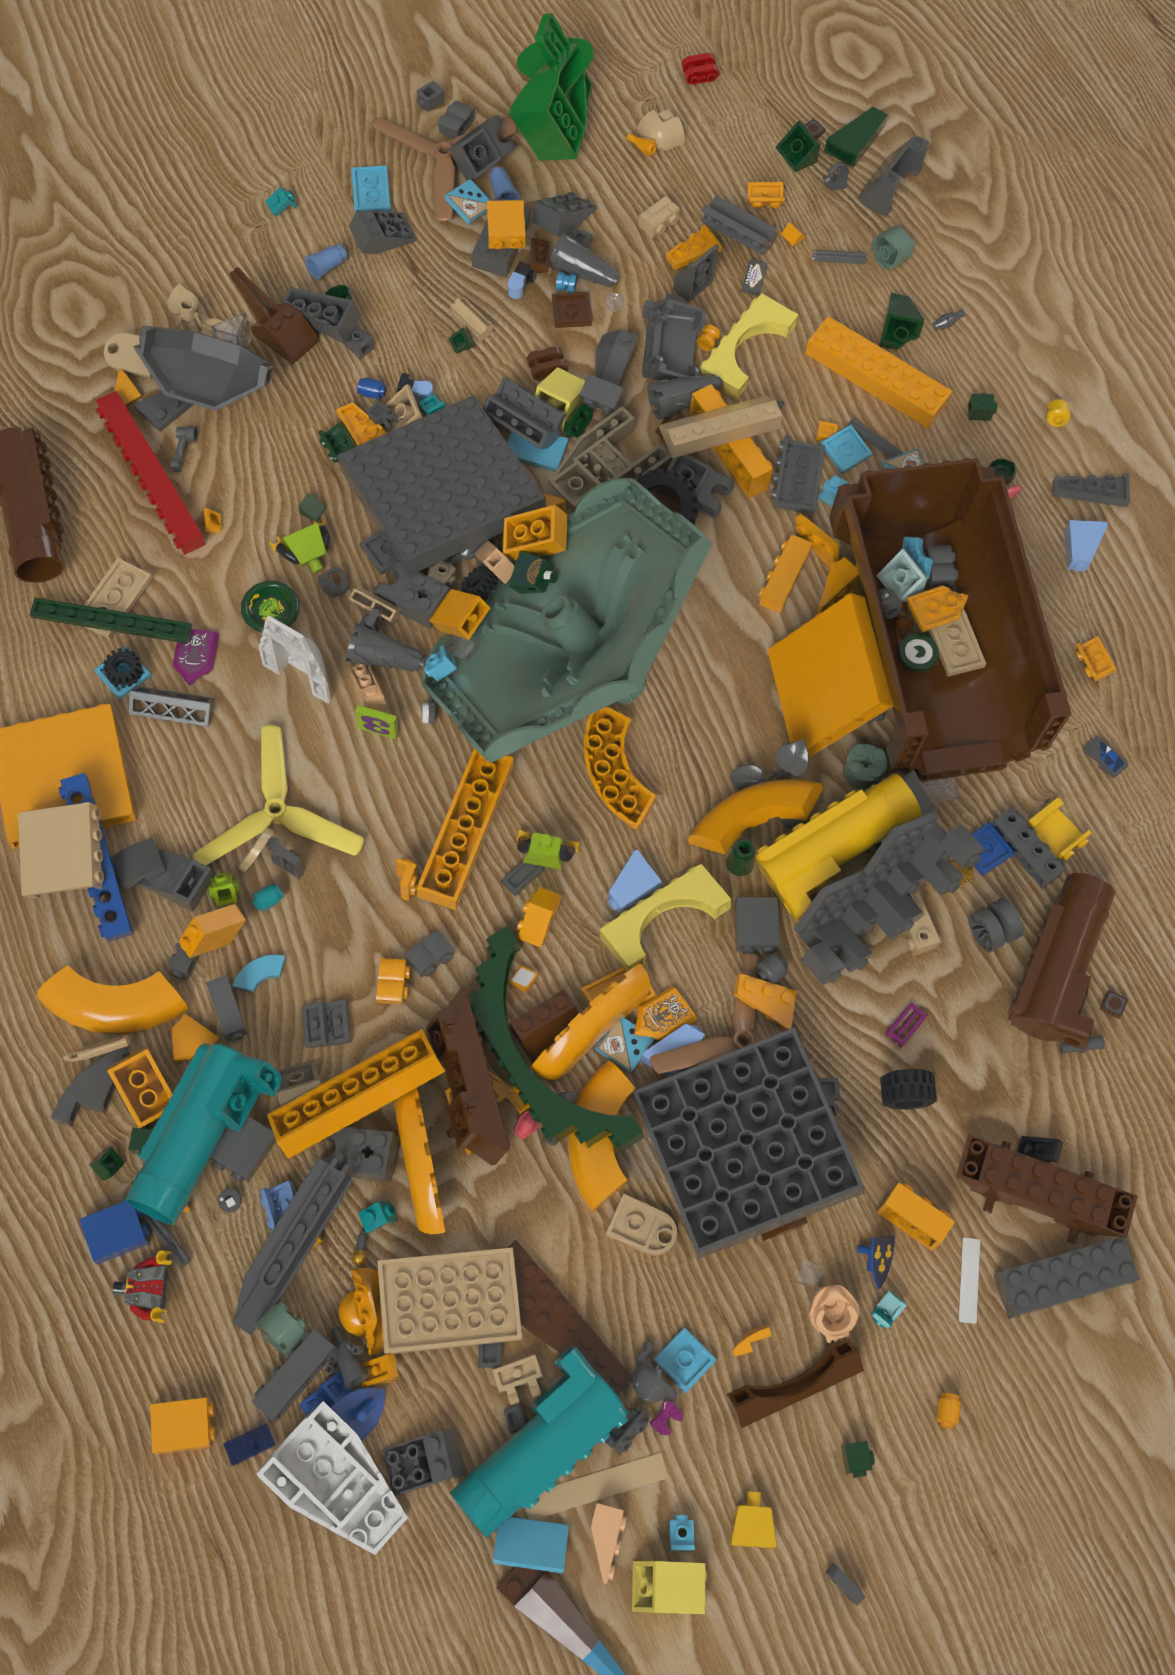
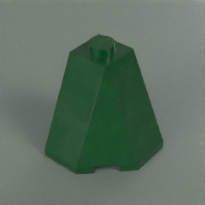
[879,293,924,350]

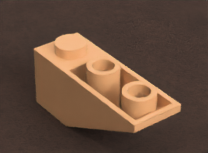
[474,540,515,584]
[349,664,387,713]
[590,1503,627,1584]

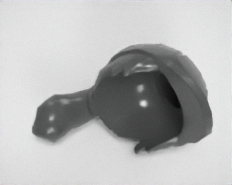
[632,1341,677,1402]

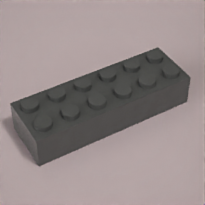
[993,1237,1140,1319]

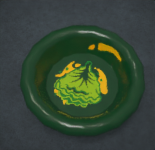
[241,581,300,633]

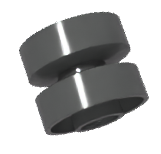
[968,898,1023,952]

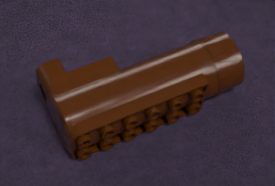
[0,427,64,583]
[1008,873,1115,1051]

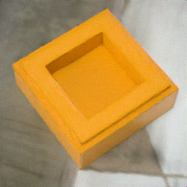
[816,421,838,441]

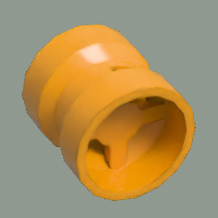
[697,325,721,351]

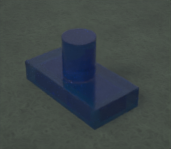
[223,1423,276,1466]

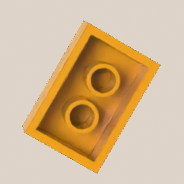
[503,505,567,563]
[106,1047,173,1128]
[877,1182,955,1251]

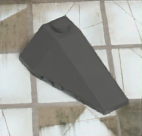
[595,329,638,386]

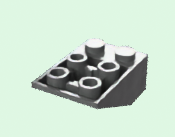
[532,192,597,236]
[349,210,417,254]
[138,849,214,912]
[383,1428,466,1496]

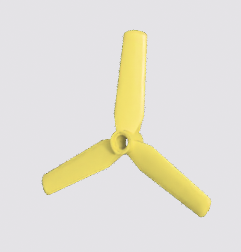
[192,725,364,866]

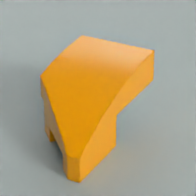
[732,1325,772,1357]

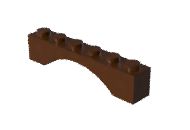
[727,1337,864,1428]

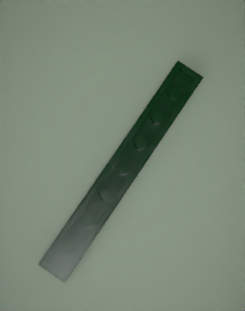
[29,597,192,644]

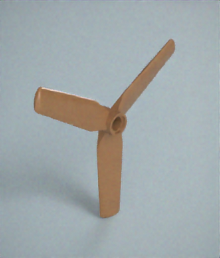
[371,117,517,222]
[650,953,762,1073]

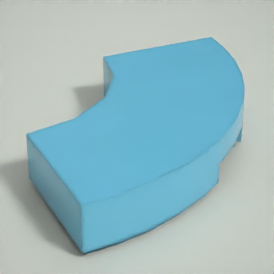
[903,537,933,579]
[232,955,286,993]

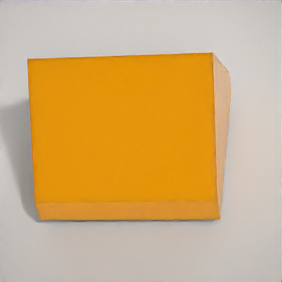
[781,222,806,246]
[203,508,222,534]

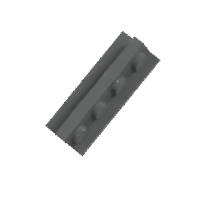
[702,195,780,255]
[483,377,566,449]

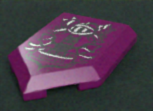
[172,629,219,686]

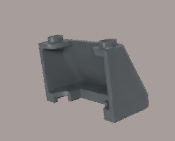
[859,136,930,217]
[642,298,706,380]

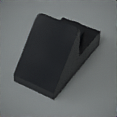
[1017,1136,1063,1163]

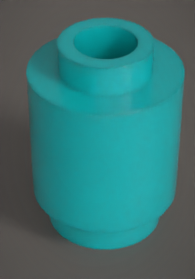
[251,883,284,912]

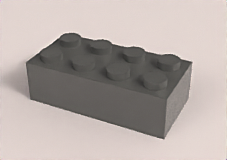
[472,198,531,277]

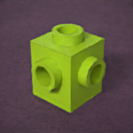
[208,873,240,907]

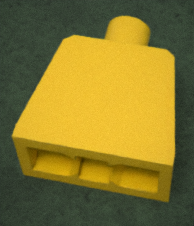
[729,1492,776,1548]

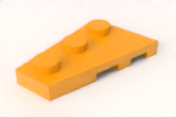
[666,224,722,270]
[336,402,387,446]
[795,514,840,568]
[734,973,797,1031]

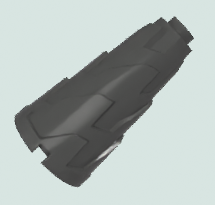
[549,233,620,287]
[647,374,722,420]
[345,623,426,672]

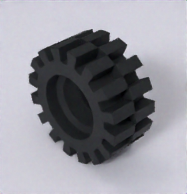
[461,565,498,601]
[103,648,143,688]

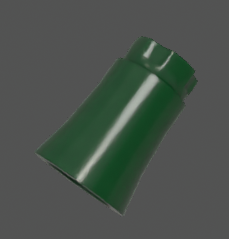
[726,839,755,876]

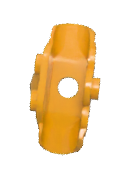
[339,1268,384,1355]

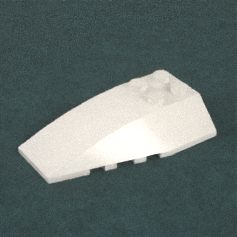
[258,615,331,704]
[256,1401,408,1555]

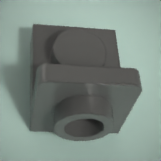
[360,608,383,631]

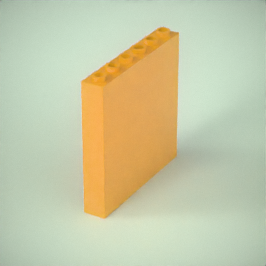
[768,593,894,757]
[0,704,136,850]

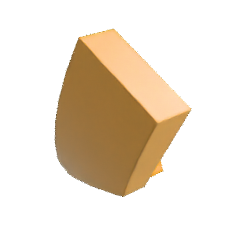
[114,369,141,406]

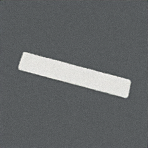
[959,1237,980,1324]

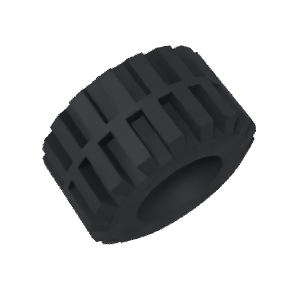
[880,1069,937,1110]

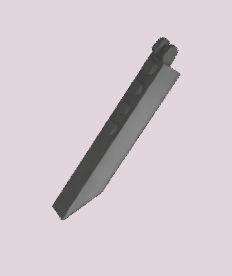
[233,1151,357,1335]

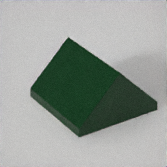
[775,120,820,172]

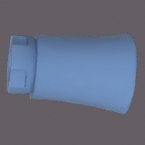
[489,167,519,201]
[305,243,347,280]

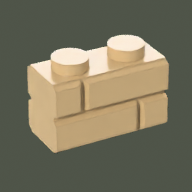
[638,196,680,238]

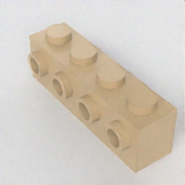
[903,891,941,956]

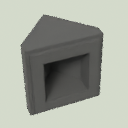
[504,1404,528,1433]

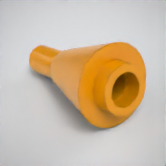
[627,133,657,157]

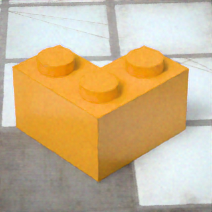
[517,887,563,947]

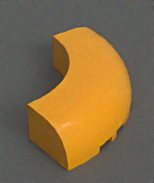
[584,706,657,831]
[688,779,823,854]
[530,963,650,1080]
[36,965,189,1034]
[568,1060,636,1213]
[393,1088,445,1234]

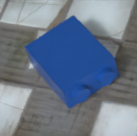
[79,1201,150,1265]

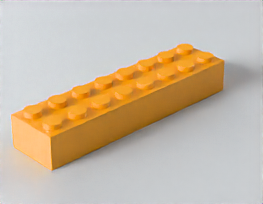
[805,316,953,429]
[416,748,514,911]
[267,1029,445,1159]

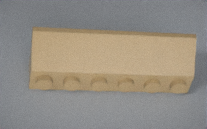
[659,396,782,458]

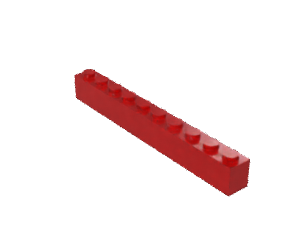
[95,391,205,555]

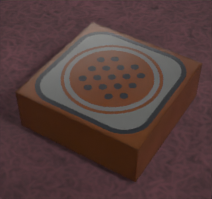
[805,118,826,139]
[1100,990,1129,1019]

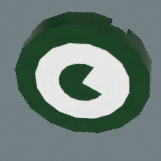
[898,634,938,672]

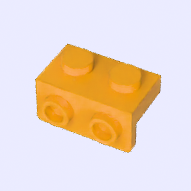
[747,182,785,208]
[1075,636,1117,682]
[395,858,418,901]

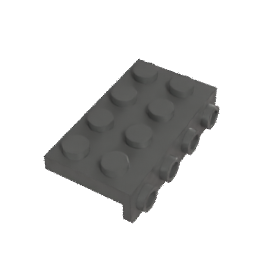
[771,434,825,514]

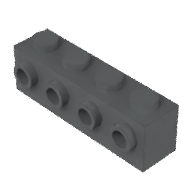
[992,807,1065,889]
[252,1328,339,1422]

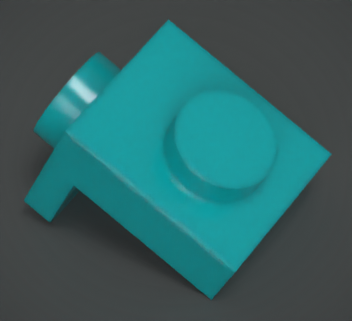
[265,187,298,216]
[418,394,446,416]
[358,1201,398,1233]
[871,1289,907,1329]

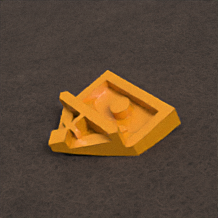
[170,1014,220,1063]

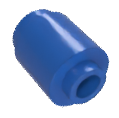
[357,377,386,400]

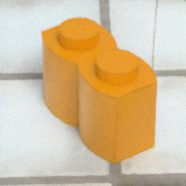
[376,958,410,1005]

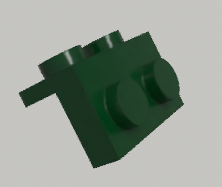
[318,422,357,463]

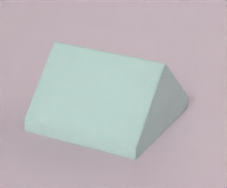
[876,549,927,602]

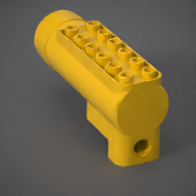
[755,773,922,923]

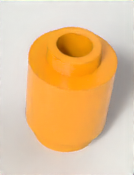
[936,1393,961,1429]

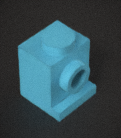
[818,475,848,506]
[424,645,457,682]
[669,1515,695,1551]

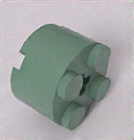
[871,225,915,269]
[843,744,887,790]
[254,1301,307,1356]

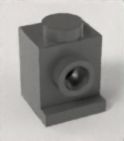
[416,81,444,111]
[345,327,374,359]
[169,943,199,979]

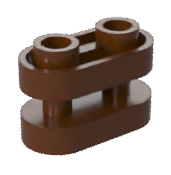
[526,347,568,381]

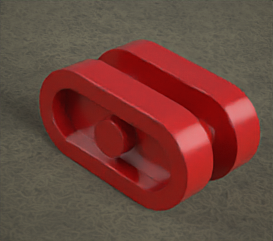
[681,53,720,85]

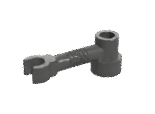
[171,426,198,472]

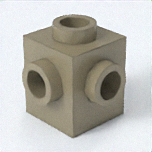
[427,561,457,588]

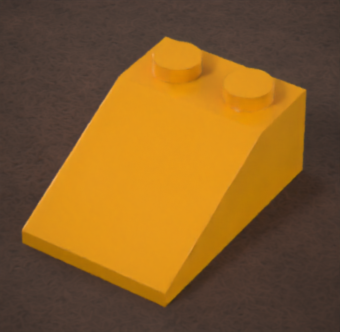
[816,557,859,615]

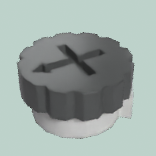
[422,700,435,723]

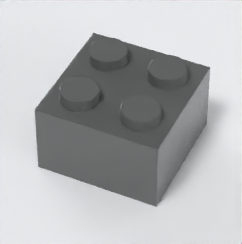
[580,374,627,416]

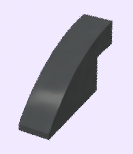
[51,1047,129,1127]

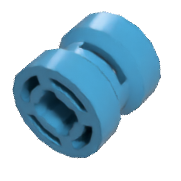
[556,271,577,293]

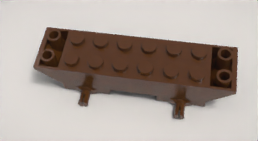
[426,987,510,1165]
[956,1135,1138,1244]

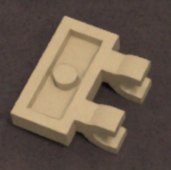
[492,1355,543,1407]

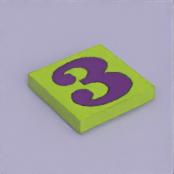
[355,705,398,739]

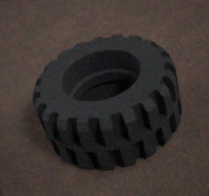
[636,468,699,525]

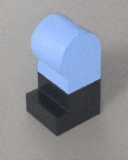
[508,261,536,299]
[397,373,433,402]

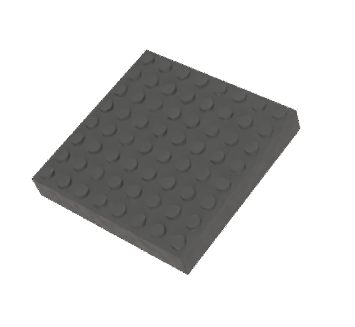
[337,396,546,576]
[633,1027,865,1259]

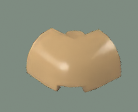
[637,109,685,151]

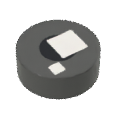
[218,1189,241,1213]

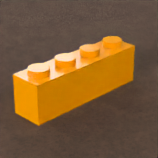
[758,534,813,614]

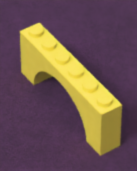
[700,293,798,400]
[599,864,731,972]

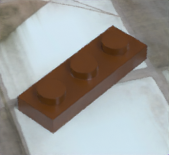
[530,237,550,273]

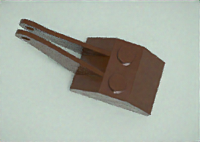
[229,267,318,365]

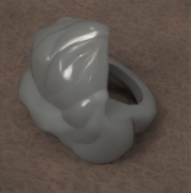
[822,162,849,190]
[318,568,349,597]

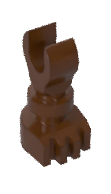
[894,599,914,633]

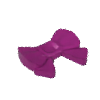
[650,1400,683,1435]

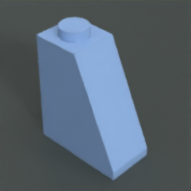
[1065,520,1108,572]
[607,849,662,914]
[641,1024,705,1077]

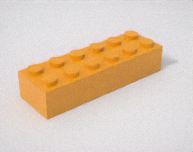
[689,384,773,499]

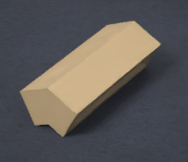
[450,297,494,342]
[348,586,401,624]

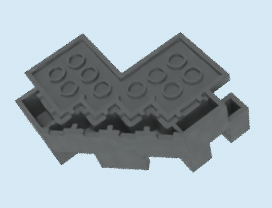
[794,812,985,986]

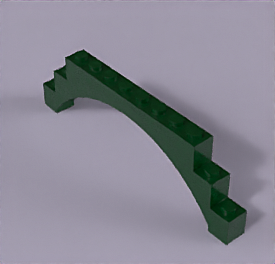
[469,926,644,1152]

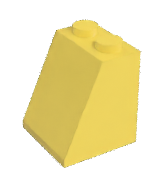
[535,367,585,433]
[632,1561,707,1614]

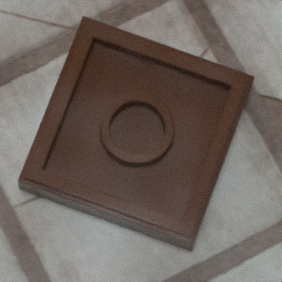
[552,292,592,328]

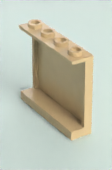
[18,802,104,899]

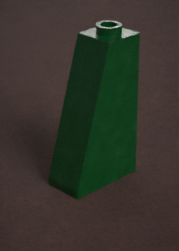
[824,107,888,168]

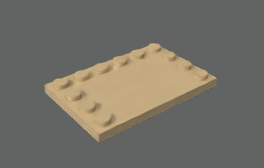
[377,1247,522,1355]

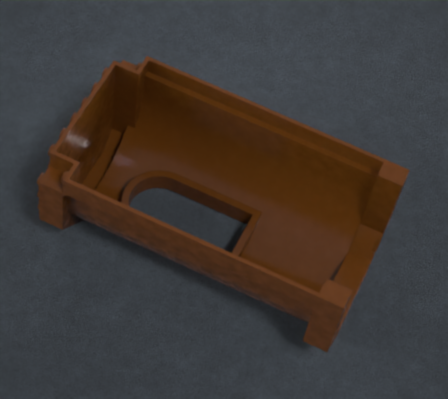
[829,458,1072,781]

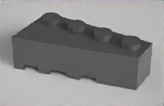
[282,287,361,344]

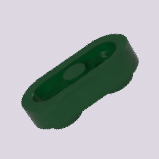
[564,404,592,438]

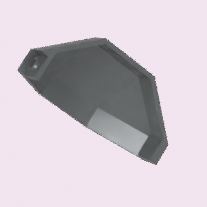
[133,325,274,411]

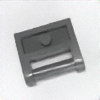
[267,837,304,879]

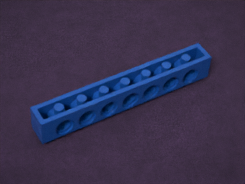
[59,773,133,942]

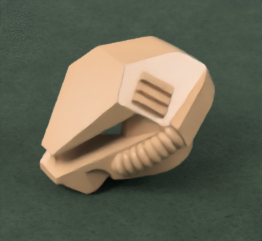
[807,1285,859,1345]

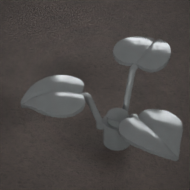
[730,739,811,829]

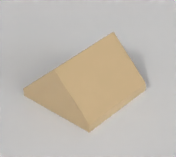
[385,384,422,431]

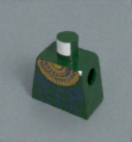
[508,551,558,594]

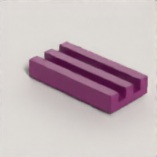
[885,1002,928,1048]

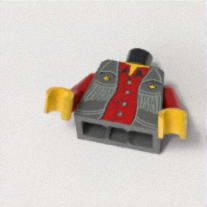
[113,1250,172,1324]

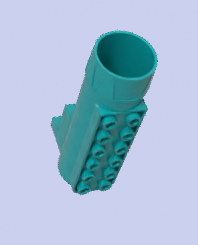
[125,1043,281,1225]
[449,1346,629,1538]

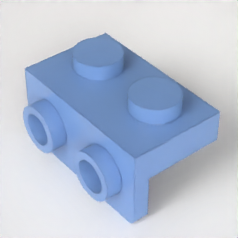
[260,1181,296,1231]

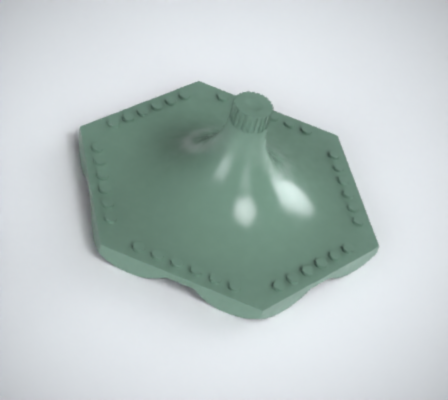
[422,478,712,763]

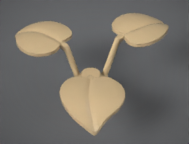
[167,283,234,341]

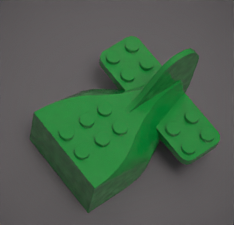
[509,13,595,161]

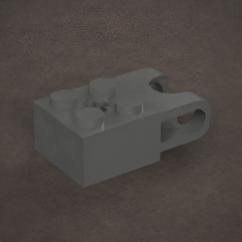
[448,115,516,181]
[658,454,734,518]
[373,561,450,629]
[319,1128,399,1182]

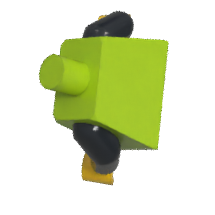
[269,519,330,574]
[516,829,580,870]

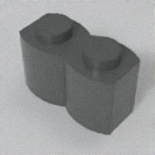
[438,101,475,139]
[924,545,958,587]
[405,930,455,978]

